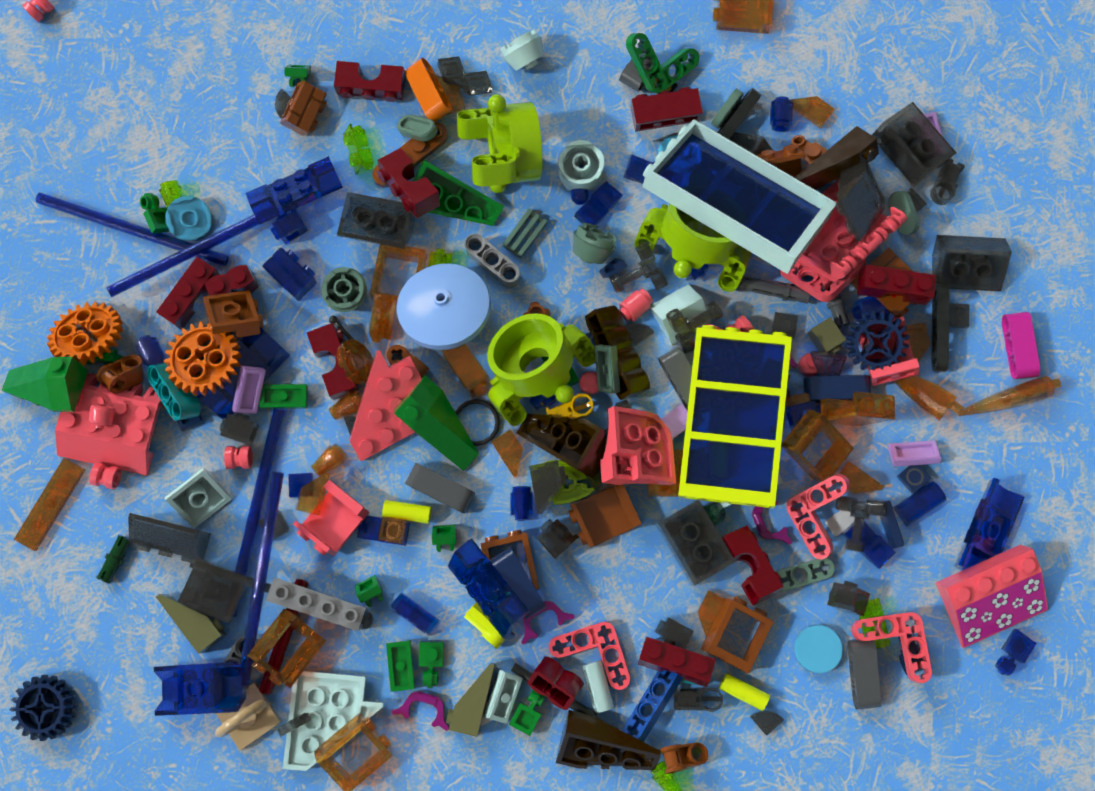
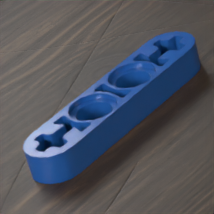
[623,670,683,742]

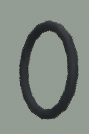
[455,399,500,446]

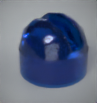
[570,188,589,205]

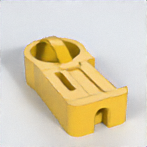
[546,393,595,420]

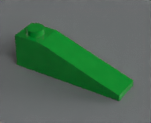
[412,160,504,226]
[2,357,88,412]
[394,375,479,471]

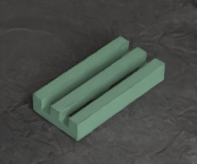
[503,209,547,258]
[595,344,620,393]

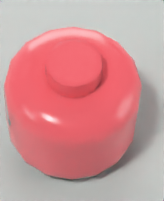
[798,353,823,377]
[579,371,599,395]
[89,404,115,428]

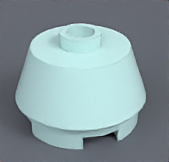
[500,29,544,71]

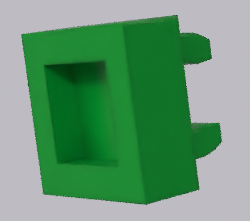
[284,64,311,87]
[432,524,457,552]
[354,575,383,607]

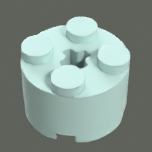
[558,140,604,192]

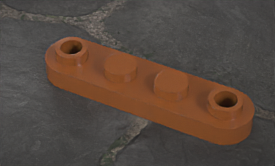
[372,122,448,188]

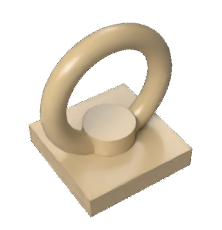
[214,682,282,751]

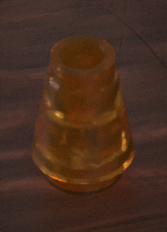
[329,391,362,420]
[311,443,347,476]

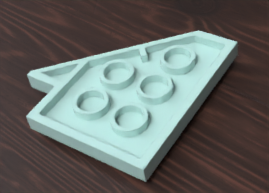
[282,670,384,771]

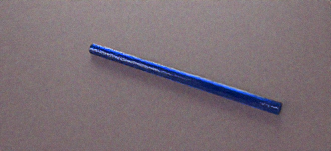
[36,192,229,266]
[106,195,298,297]
[224,408,285,617]
[236,471,284,689]

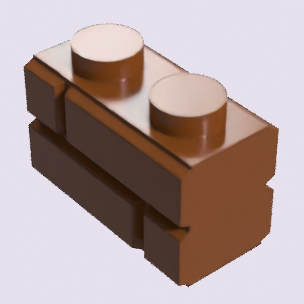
[280,81,327,136]

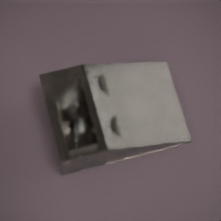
[836,161,885,242]

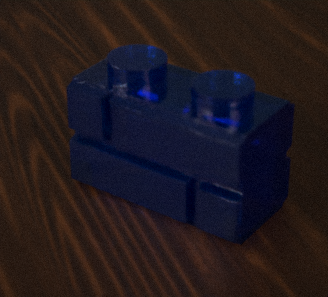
[262,247,317,301]

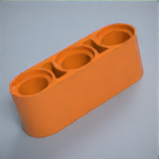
[404,57,453,123]

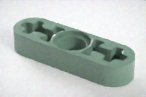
[775,558,835,593]

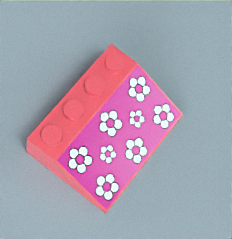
[936,545,1048,648]

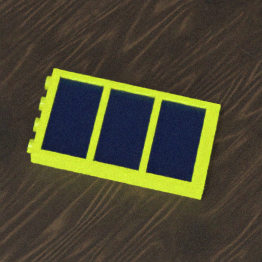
[678,325,792,509]

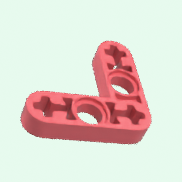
[779,258,866,302]
[786,474,850,560]
[851,612,932,683]
[549,622,630,690]

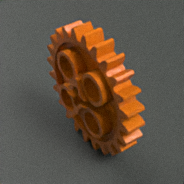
[47,301,124,366]
[164,321,242,396]

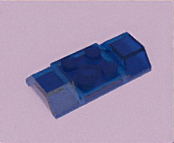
[246,156,343,225]
[196,328,290,422]
[955,478,1025,571]
[448,539,529,640]
[154,662,246,716]

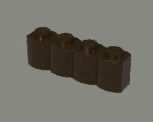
[585,305,650,400]

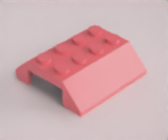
[777,179,907,281]
[55,373,166,476]

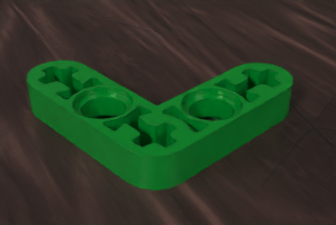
[626,33,699,93]

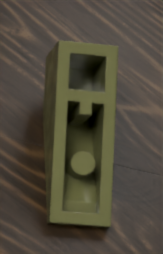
[156,594,227,654]
[446,663,496,737]

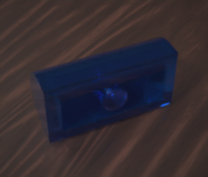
[893,481,947,527]
[391,592,440,636]

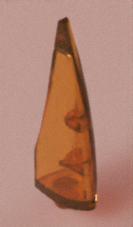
[894,376,964,421]
[958,376,1061,416]

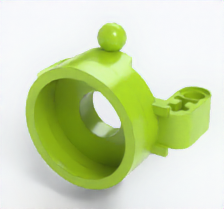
[457,94,542,194]
[634,186,751,292]
[487,313,596,426]

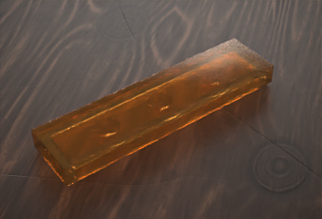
[14,458,86,551]

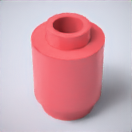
[619,288,653,322]

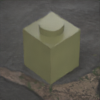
[807,317,846,356]

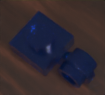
[995,629,1037,676]

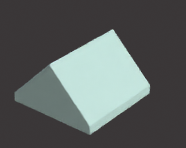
[650,284,711,346]
[165,468,232,528]

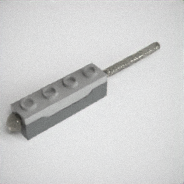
[189,558,374,631]

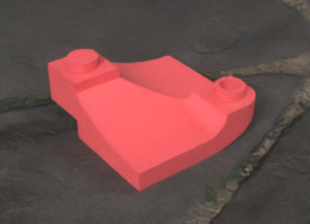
[600,406,676,485]

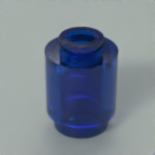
[770,96,793,132]
[135,335,166,368]
[510,486,534,521]

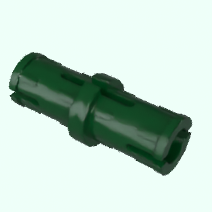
[96,535,132,584]

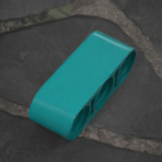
[147,363,201,421]

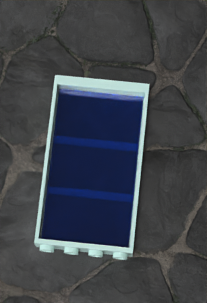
[642,119,837,274]

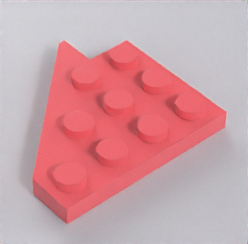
[349,350,422,461]

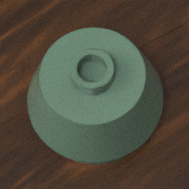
[573,223,617,264]
[321,267,367,312]

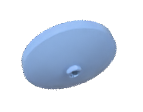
[397,264,491,350]

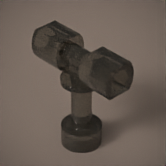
[609,242,668,293]
[666,301,723,353]
[836,496,887,552]

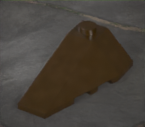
[794,126,879,190]
[516,413,605,479]
[556,710,661,770]

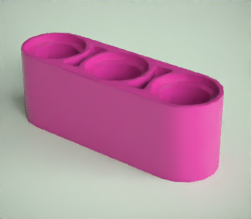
[1002,312,1040,379]

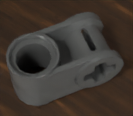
[619,49,655,92]

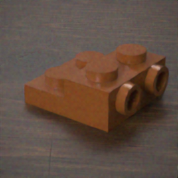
[203,290,264,338]

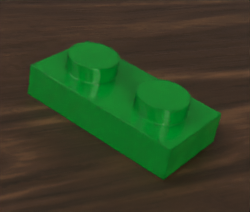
[259,384,308,409]
[386,640,415,692]

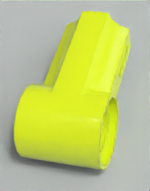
[464,601,513,649]

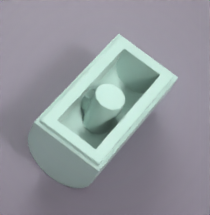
[582,660,614,713]
[483,669,523,724]

